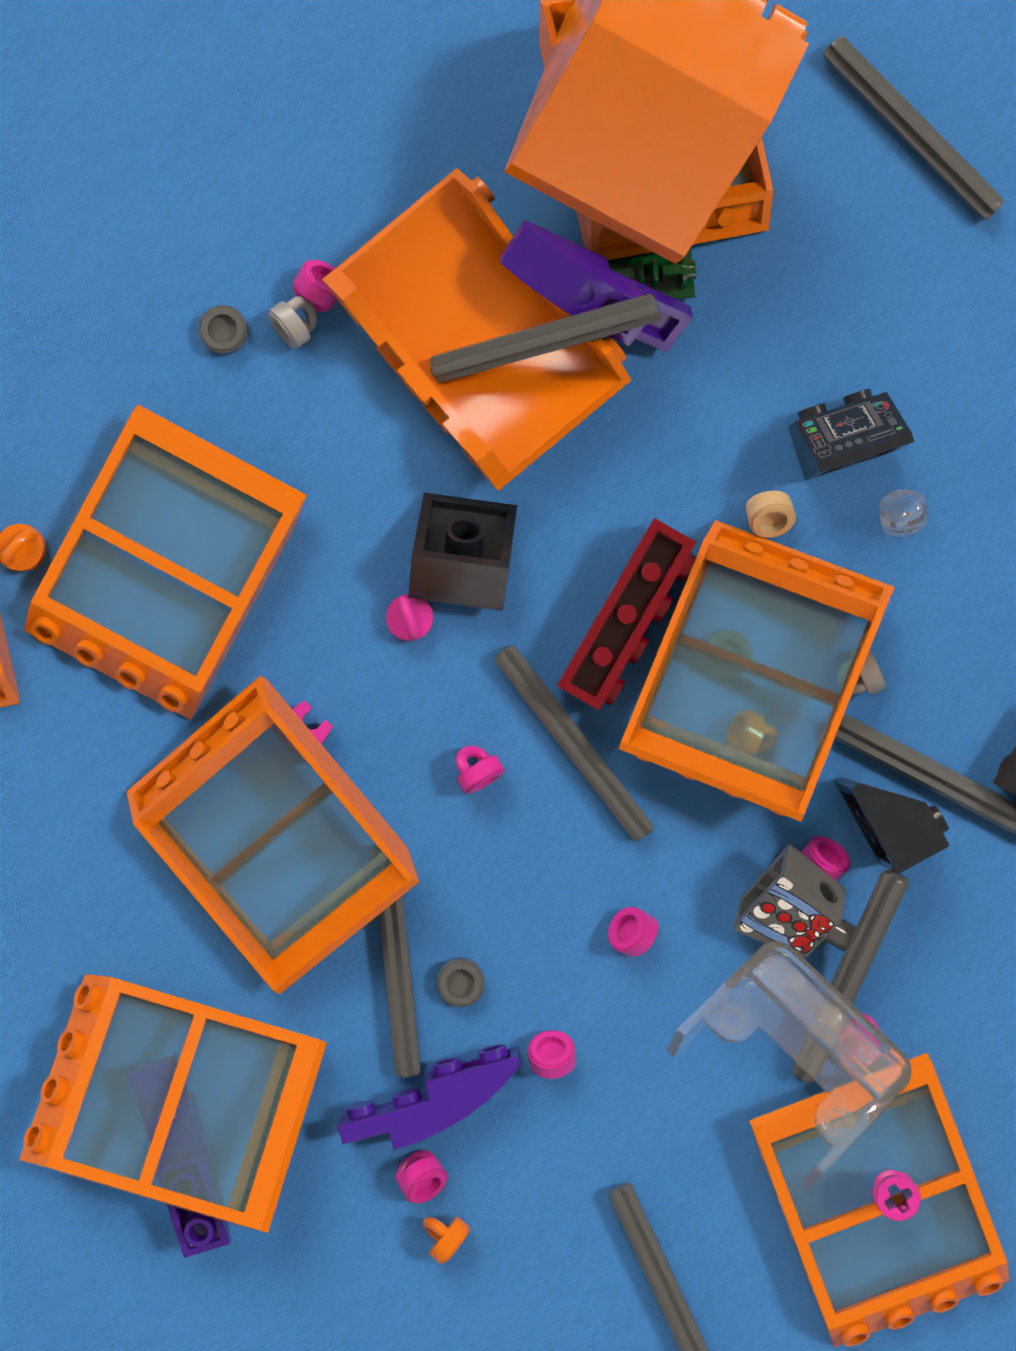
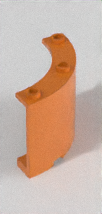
[322,168,631,491]

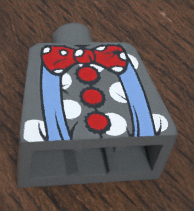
[734,844,856,958]

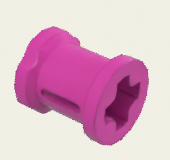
[872,1169,921,1221]

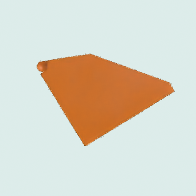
[504,0,809,264]

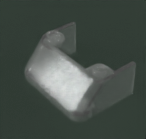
[667,942,912,1190]

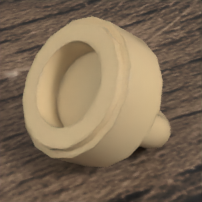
[745,490,796,538]

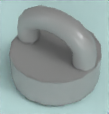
[267,296,317,349]
[837,649,887,696]

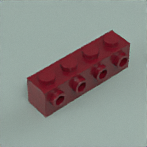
[556,518,697,710]

